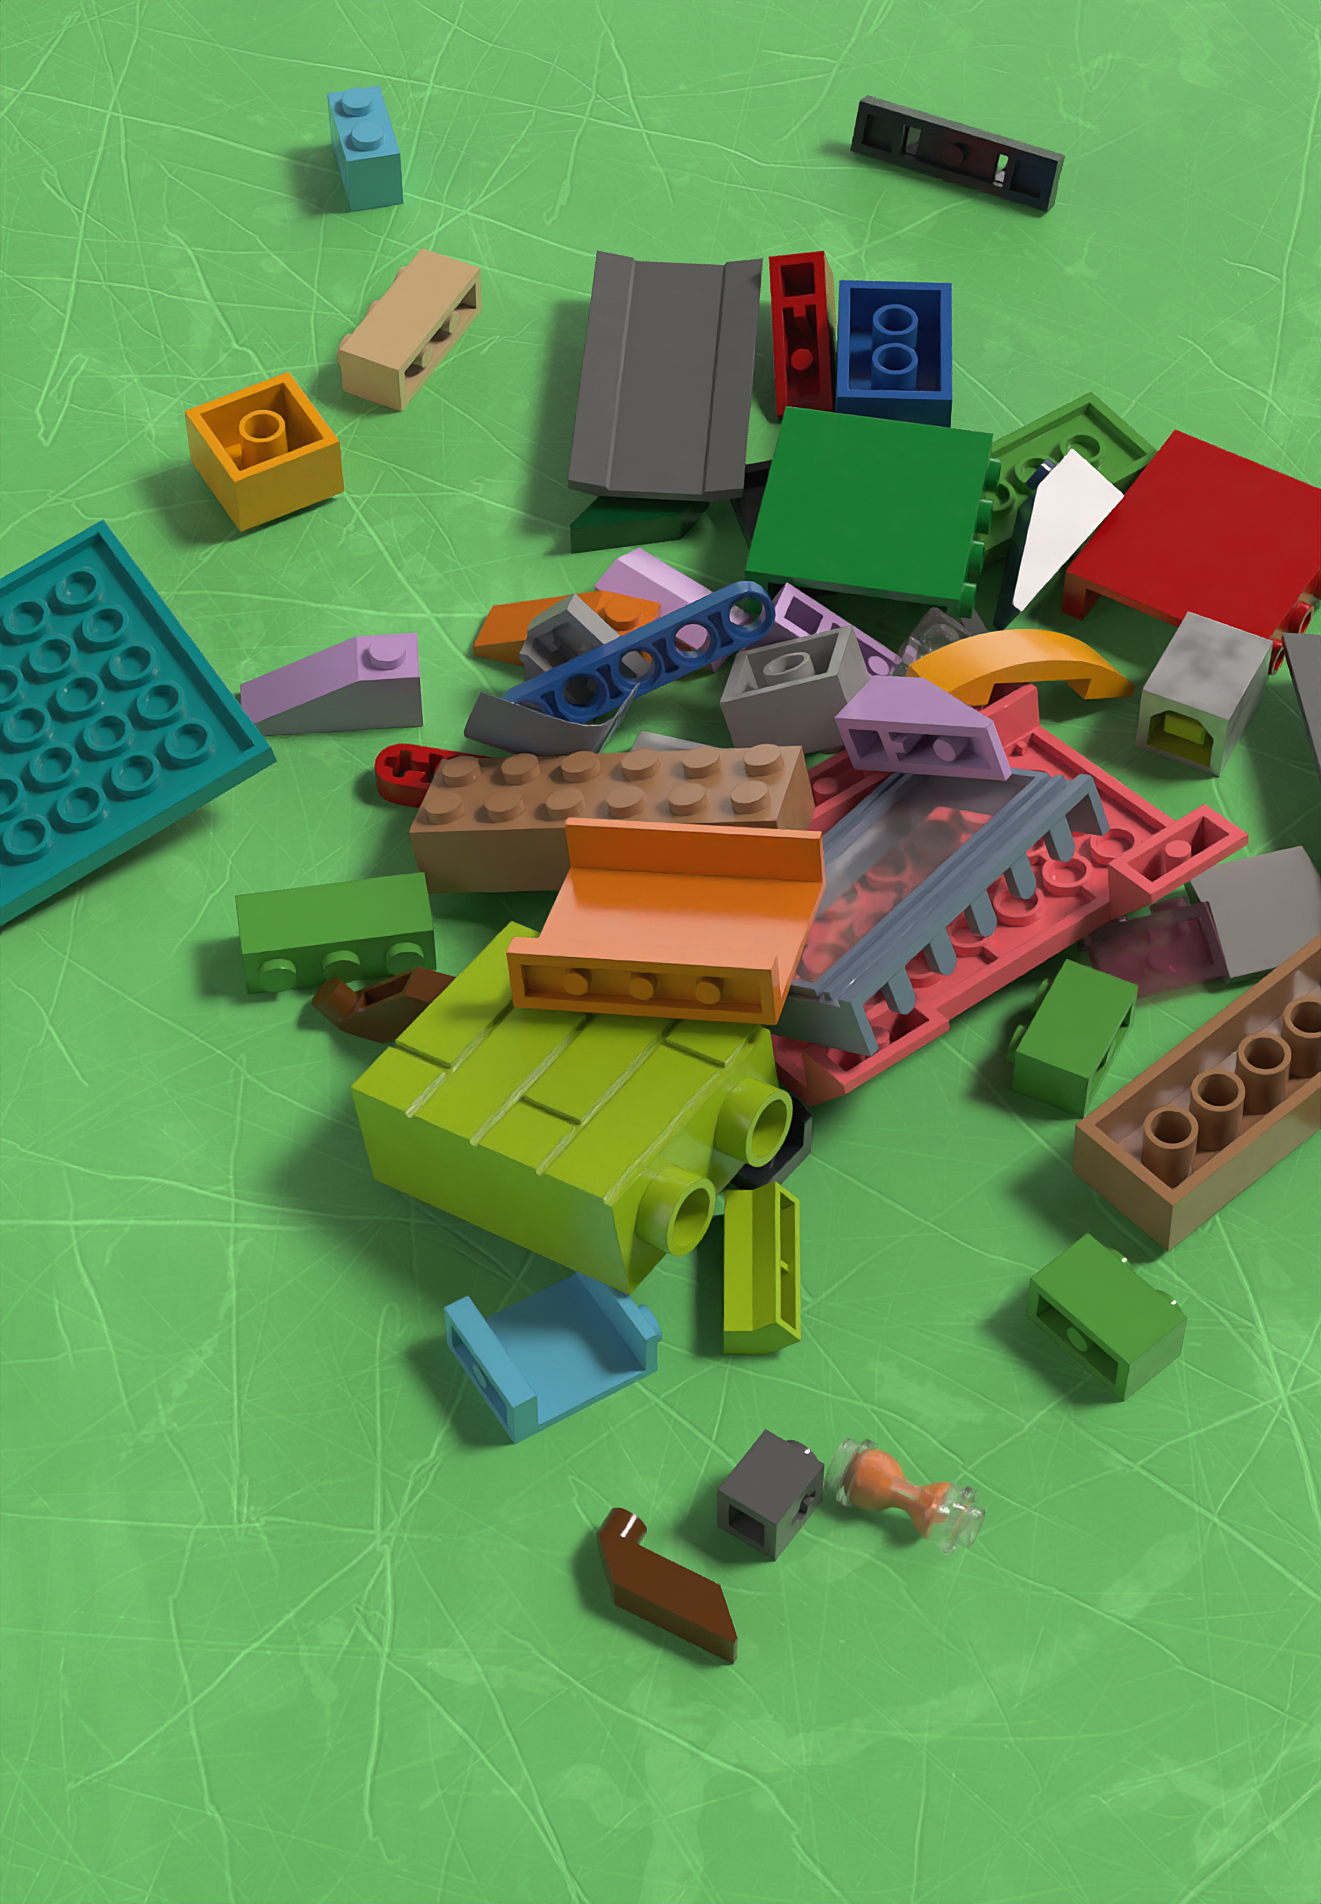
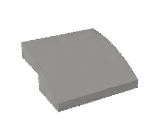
[1184,845,1321,986]

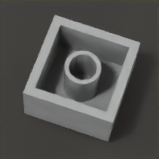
[719,625,870,755]

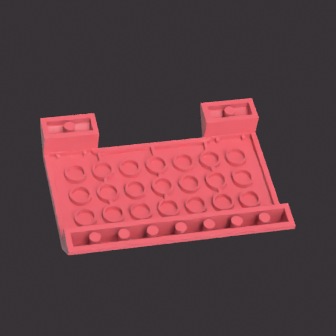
[771,682,1248,1107]

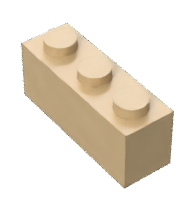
[337,248,482,412]

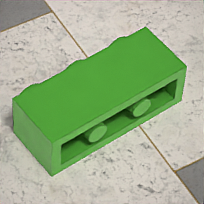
[235,872,437,994]

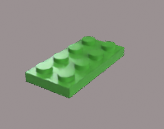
[977,392,1158,568]

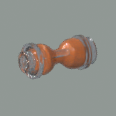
[824,1438,986,1556]

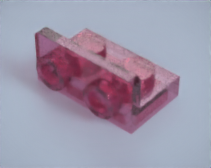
[1076,896,1228,999]

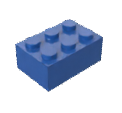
[835,280,952,428]

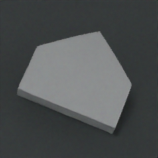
[519,593,651,723]

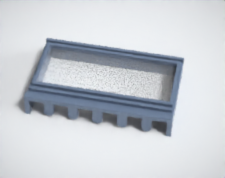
[761,767,1110,1057]

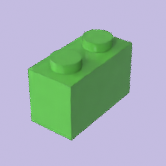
[1006,959,1138,1118]
[1026,1233,1188,1402]

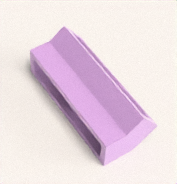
[594,548,753,673]

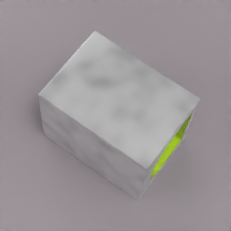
[1135,611,1273,777]

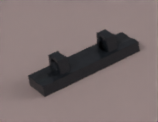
[850,95,1065,212]

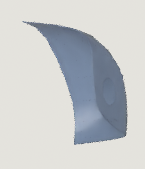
[463,682,641,756]

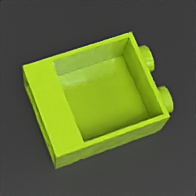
[350,921,793,1295]

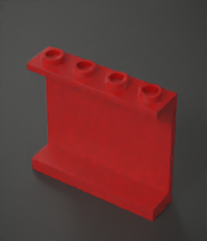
[1061,429,1321,676]

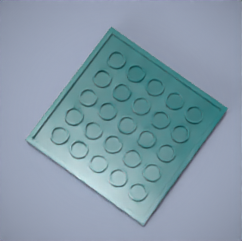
[0,519,277,926]

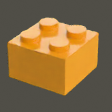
[184,372,344,532]

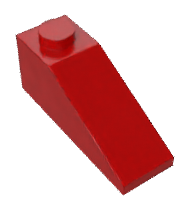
[769,251,836,419]

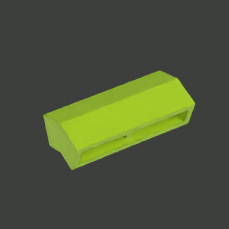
[723,1181,801,1355]

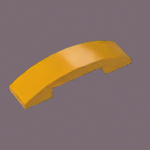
[905,629,1135,706]

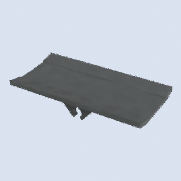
[568,251,763,502]

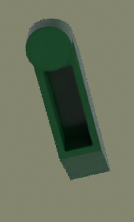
[570,496,711,554]

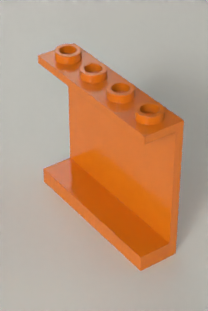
[506,817,826,1025]

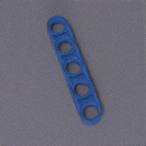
[501,581,776,724]

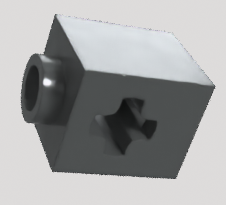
[717,1429,824,1561]

